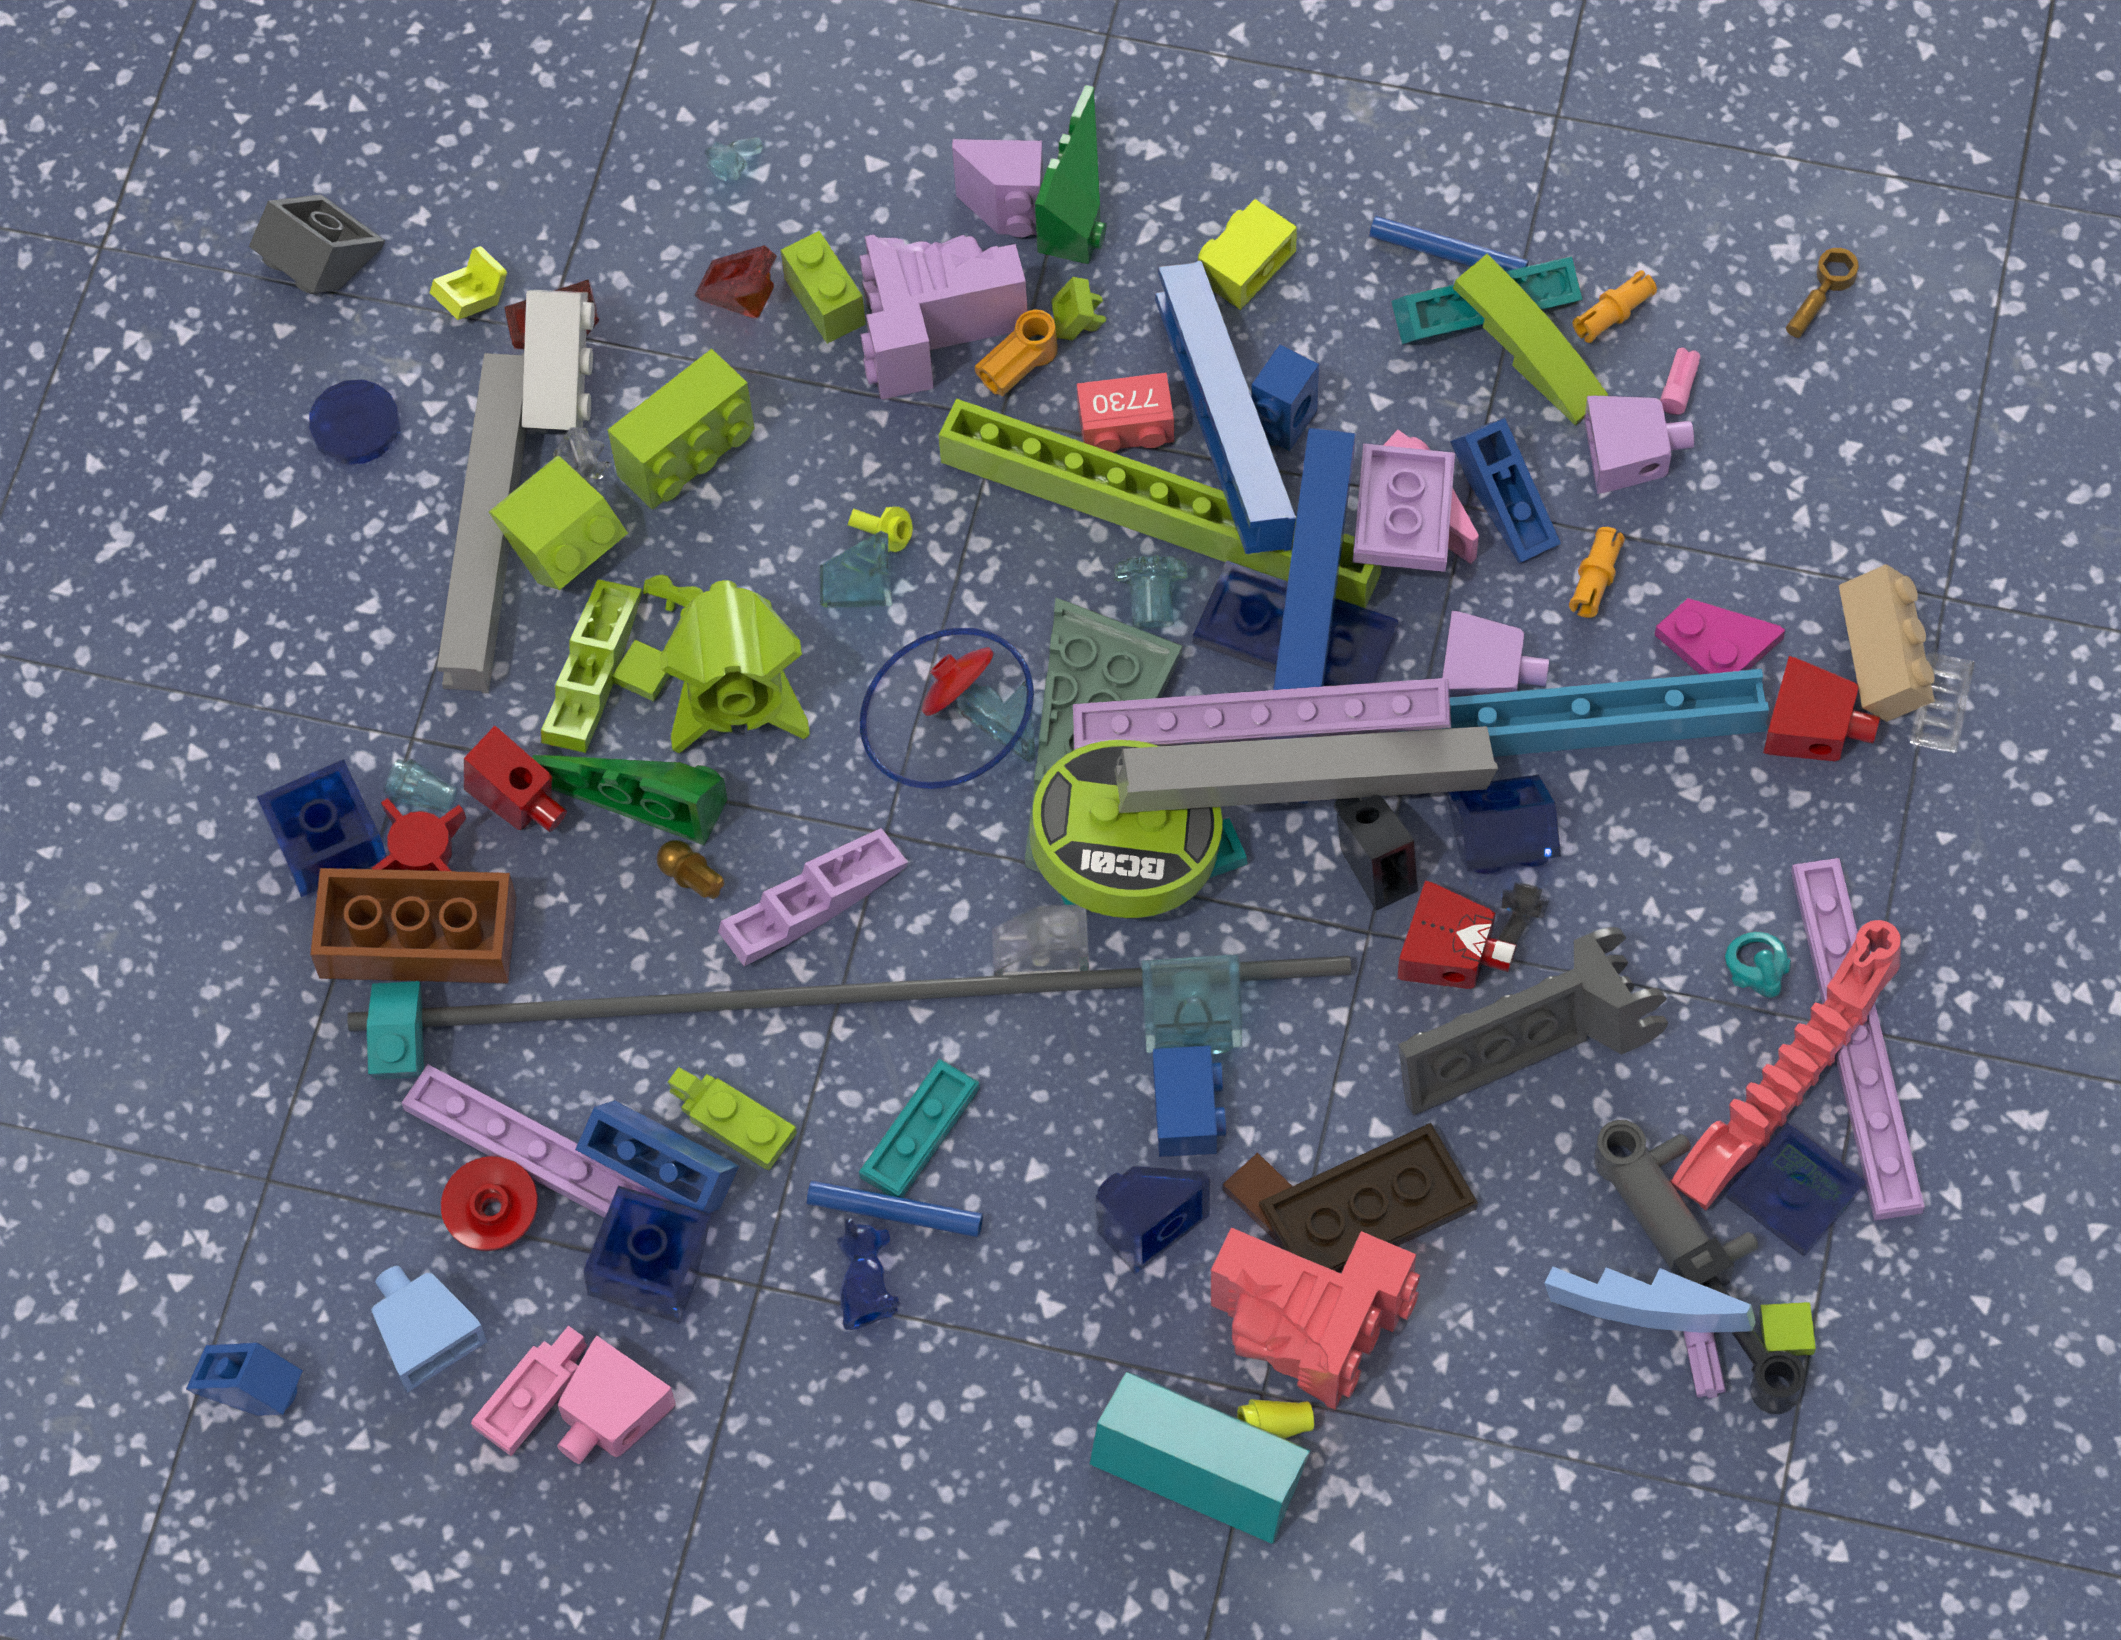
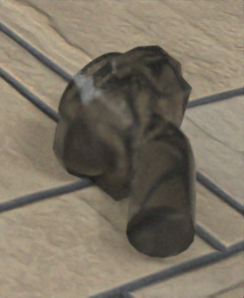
[1499,882,1550,945]

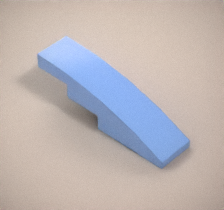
[1544,1266,1756,1333]

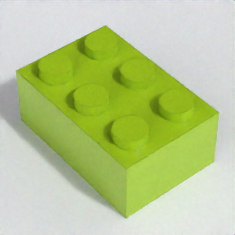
[607,348,755,510]

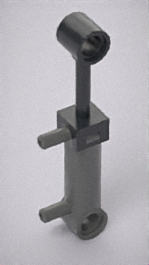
[1594,1120,1805,1414]

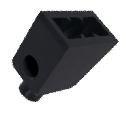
[1334,795,1418,911]

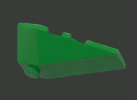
[1035,85,1107,264]
[532,755,728,846]

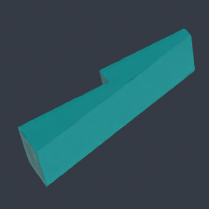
[1391,256,1583,345]

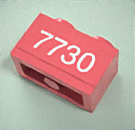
[1077,372,1174,453]

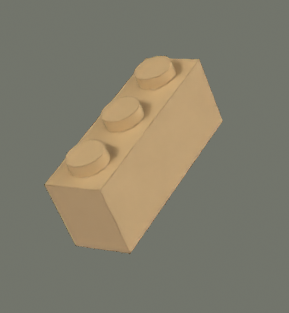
[1839,564,1935,722]

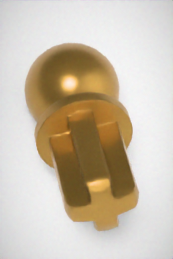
[657,840,725,899]

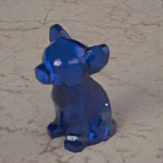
[837,1218,900,1330]

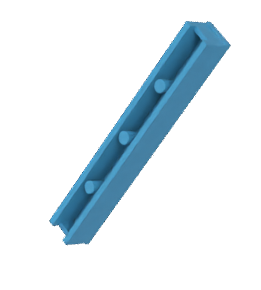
[1398,669,1769,757]

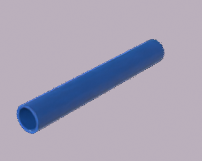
[1369,216,1529,271]
[807,1181,983,1237]

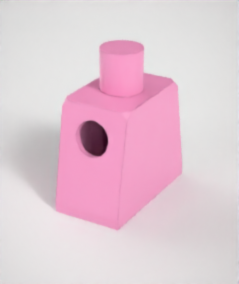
[557,1336,676,1464]

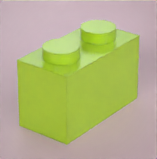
[780,230,866,344]

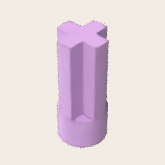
[1683,1331,1726,1399]

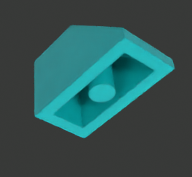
[367,981,424,1080]

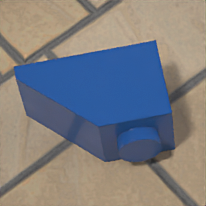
[186,1343,303,1416]

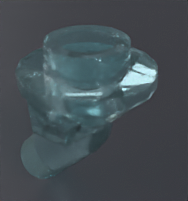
[705,137,763,181]

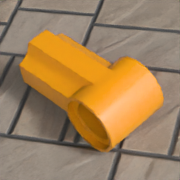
[975,309,1058,397]

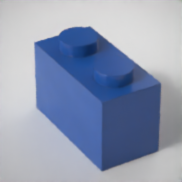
[1153,1046,1226,1157]

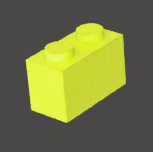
[1198,199,1297,310]

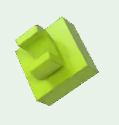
[1051,277,1106,341]

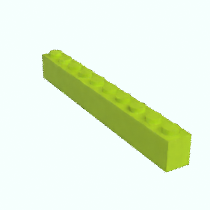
[938,398,1382,611]

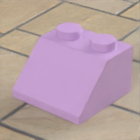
[952,139,1044,237]

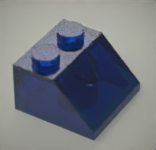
[1447,774,1561,874]
[1095,1166,1210,1274]
[583,1185,711,1324]

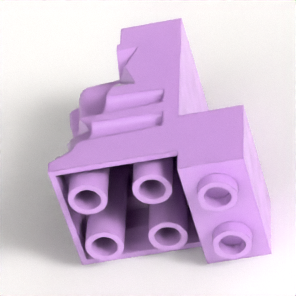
[859,235,1027,400]

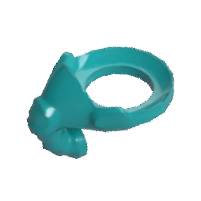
[1725,931,1791,998]

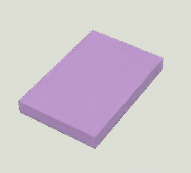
[1353,443,1455,572]

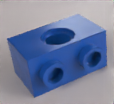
[1251,344,1319,451]

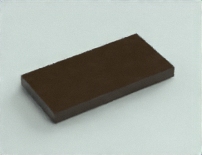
[1259,1123,1478,1273]

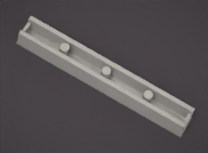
[437,353,527,693]
[1115,726,1498,813]

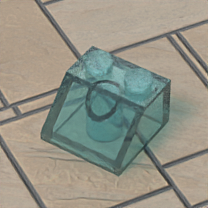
[1141,954,1242,1053]

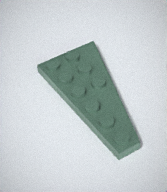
[1025,597,1183,874]

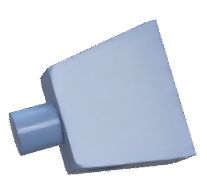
[371,1266,487,1393]

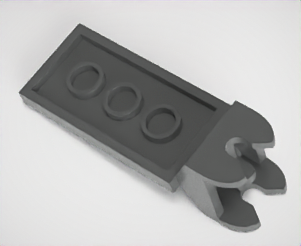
[1398,927,1668,1115]

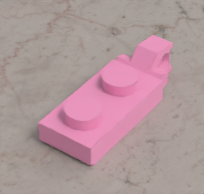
[471,1326,587,1456]

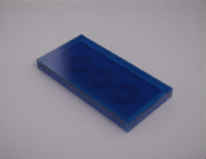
[1193,561,1399,687]

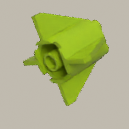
[660,580,810,753]

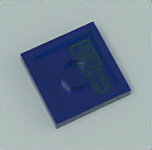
[1726,1123,1866,1257]

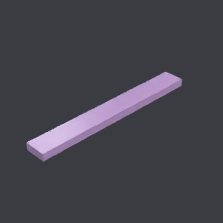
[1073,678,1451,750]
[1791,858,1925,1221]

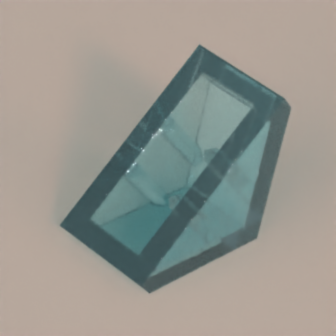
[820,531,892,608]

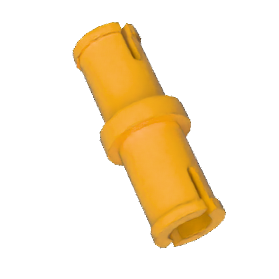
[1572,270,1657,343]
[1569,527,1625,618]

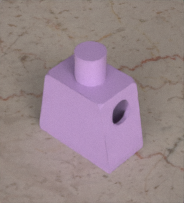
[1584,396,1694,494]
[1443,611,1549,697]

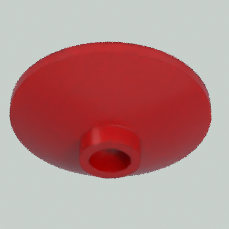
[921,647,994,716]
[441,1156,538,1251]

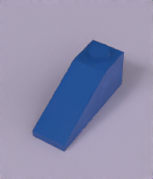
[1450,418,1561,563]

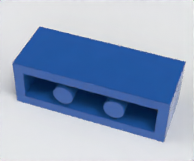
[575,1100,739,1217]

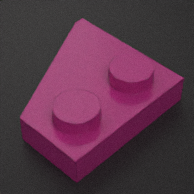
[1655,598,1785,675]

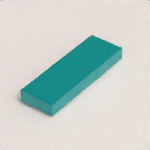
[859,1059,980,1198]

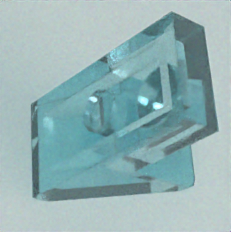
[956,679,1035,764]

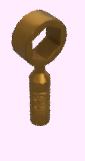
[1786,248,1859,338]

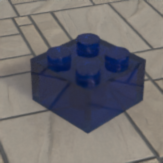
[257,759,387,897]

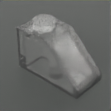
[992,905,1089,976]

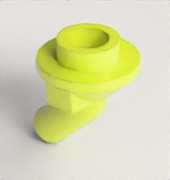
[847,506,913,552]

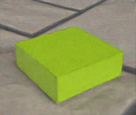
[612,640,670,702]
[1759,1302,1816,1356]

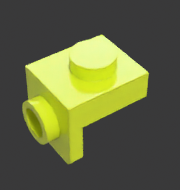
[429,246,507,320]

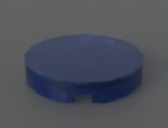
[309,379,400,464]

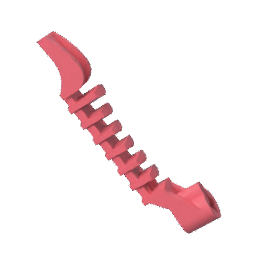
[1671,920,1901,1210]

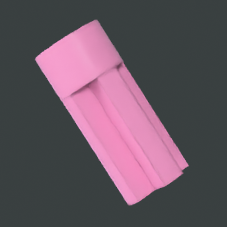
[1660,348,1701,415]

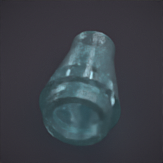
[384,759,458,813]

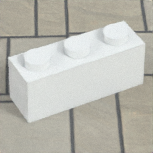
[522,290,595,430]

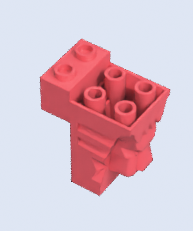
[1211,1228,1421,1410]

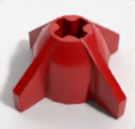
[372,798,466,871]

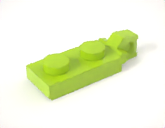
[667,1067,797,1170]

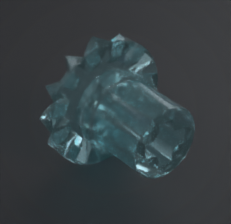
[1114,555,1188,629]

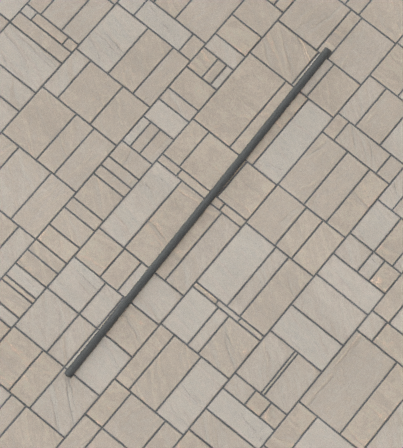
[347,956,1351,1032]

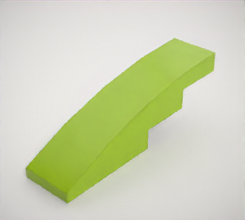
[1453,254,1608,426]
[541,579,642,753]

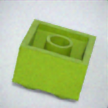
[488,456,628,590]

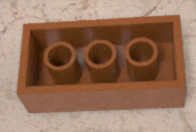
[310,868,517,983]

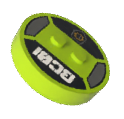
[1029,740,1222,918]

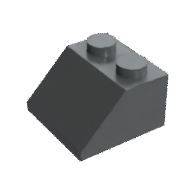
[249,194,385,294]

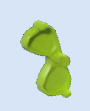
[643,575,703,611]

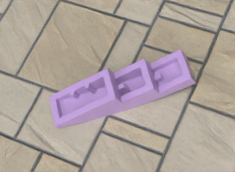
[718,828,908,966]

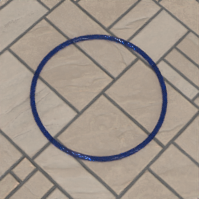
[859,628,1034,789]

